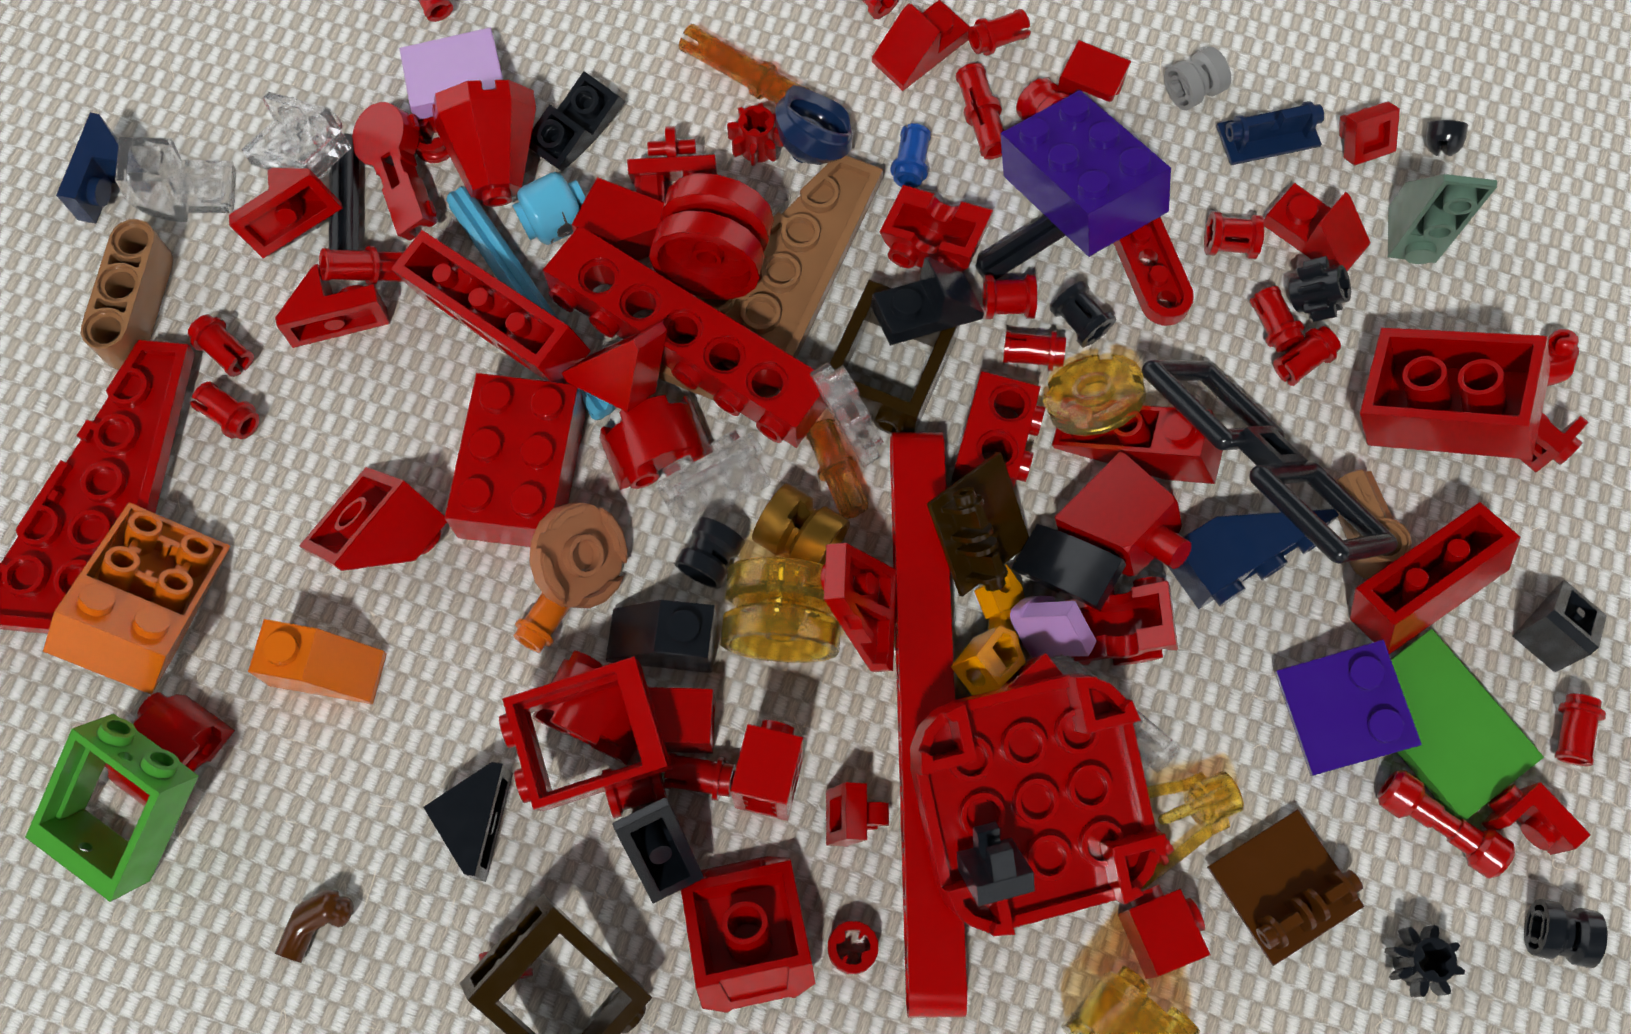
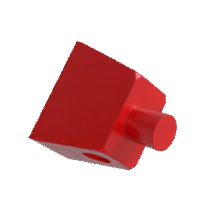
[1054,451,1192,577]

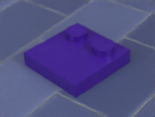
[1275,640,1422,776]

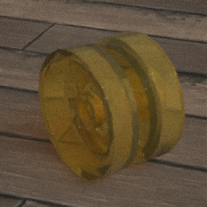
[720,557,841,663]

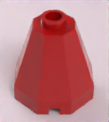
[432,79,536,207]

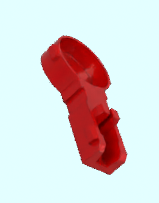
[352,102,437,241]

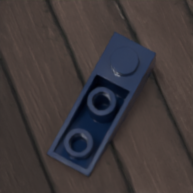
[1168,509,1339,609]

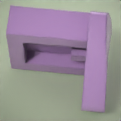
[1010,596,1097,658]

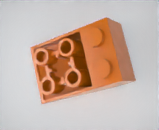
[43,502,231,695]

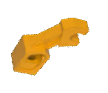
[951,564,1026,696]

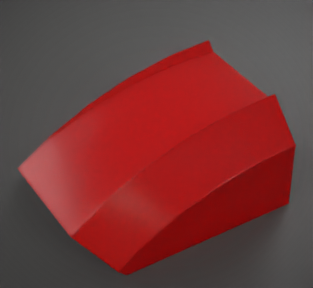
[681,856,816,1013]

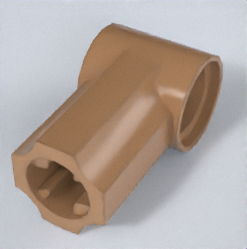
[1336,469,1412,579]

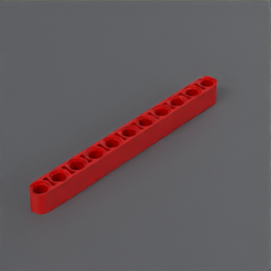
[890,432,967,1018]

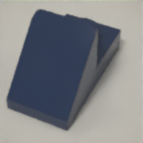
[56,112,148,224]

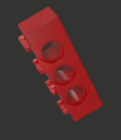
[391,230,591,384]

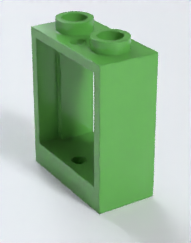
[25,713,199,902]

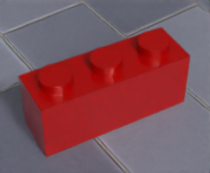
[1350,502,1521,654]

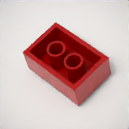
[1360,328,1550,460]
[444,373,586,547]

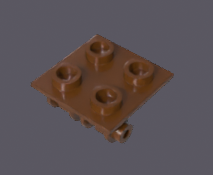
[1207,809,1365,966]

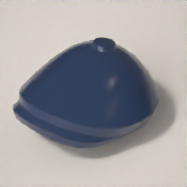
[775,85,853,165]

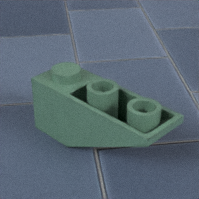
[1388,174,1497,264]

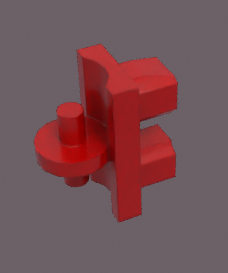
[627,126,717,202]

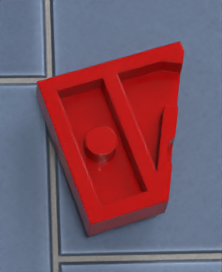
[821,543,896,672]

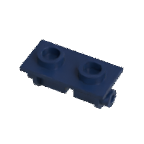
[1216,101,1324,165]

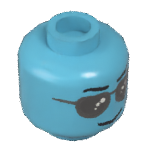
[512,172,586,245]

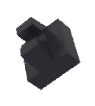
[956,821,1035,907]

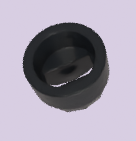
[1426,120,1468,156]

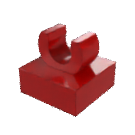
[1339,101,1400,166]
[826,782,889,847]

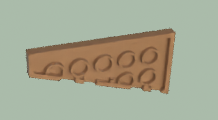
[658,156,883,401]

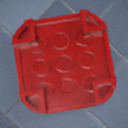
[910,674,1166,936]

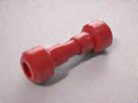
[1377,770,1515,878]

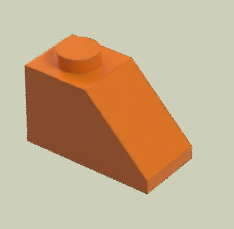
[248,619,387,705]

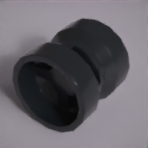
[674,517,745,589]
[1524,899,1608,968]

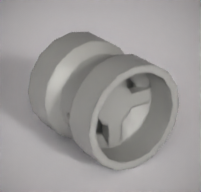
[1164,47,1231,111]

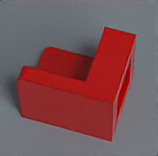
[1058,40,1131,102]
[649,687,716,753]

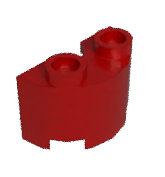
[879,185,993,273]
[599,395,715,490]
[1065,577,1178,666]
[532,650,650,765]
[105,692,235,807]

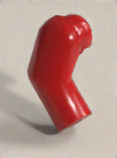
[1547,329,1579,387]

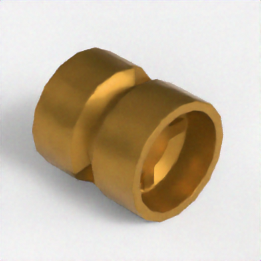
[752,483,850,579]

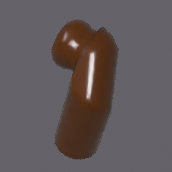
[274,890,354,963]

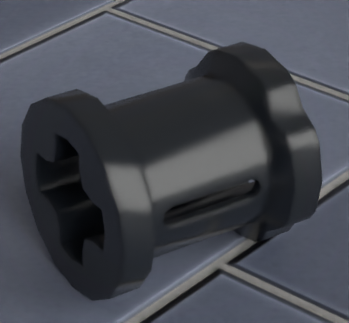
[1050,281,1116,348]

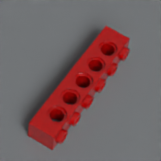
[543,225,831,448]

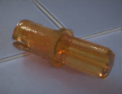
[805,419,869,519]

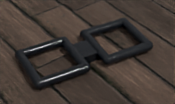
[1142,360,1398,564]

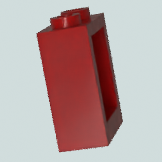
[499,656,673,812]

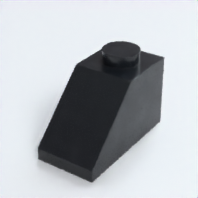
[606,600,718,673]
[612,797,704,904]

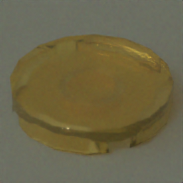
[1043,354,1147,436]

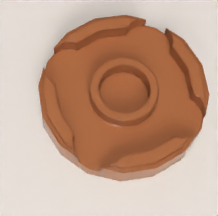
[529,502,628,608]

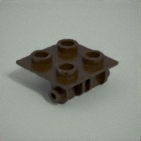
[927,452,1029,596]

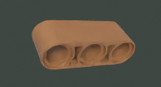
[80,219,173,370]

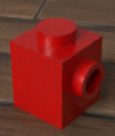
[1118,884,1210,979]

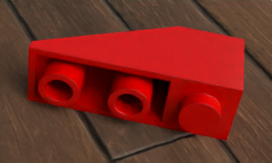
[1052,401,1223,484]

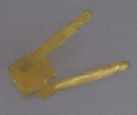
[1142,771,1244,889]

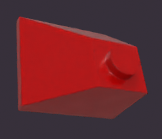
[299,467,447,571]

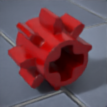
[727,103,784,166]

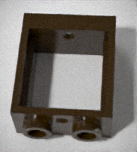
[824,279,960,434]
[460,894,652,1034]

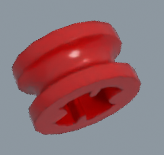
[416,117,450,163]
[828,921,878,974]

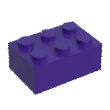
[1000,90,1171,257]

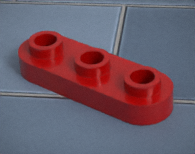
[1113,217,1194,326]

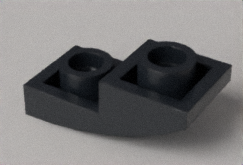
[529,71,625,172]
[1012,524,1126,611]

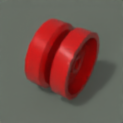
[649,174,774,300]

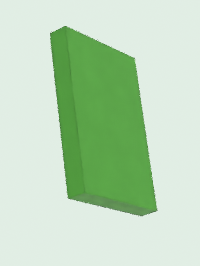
[1391,629,1544,820]

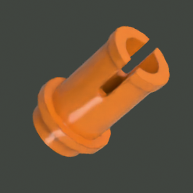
[513,593,570,653]

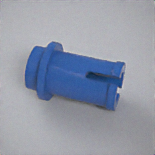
[890,123,931,188]

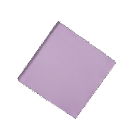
[399,27,504,120]

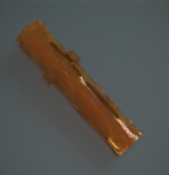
[679,24,810,104]

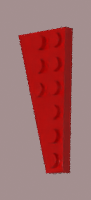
[0,340,195,634]

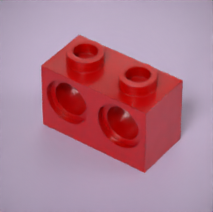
[951,371,1046,488]
[730,720,803,821]

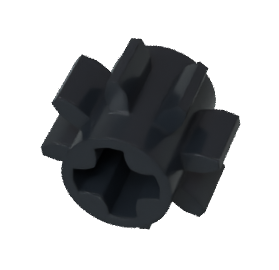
[1289,256,1351,322]
[1384,925,1465,998]

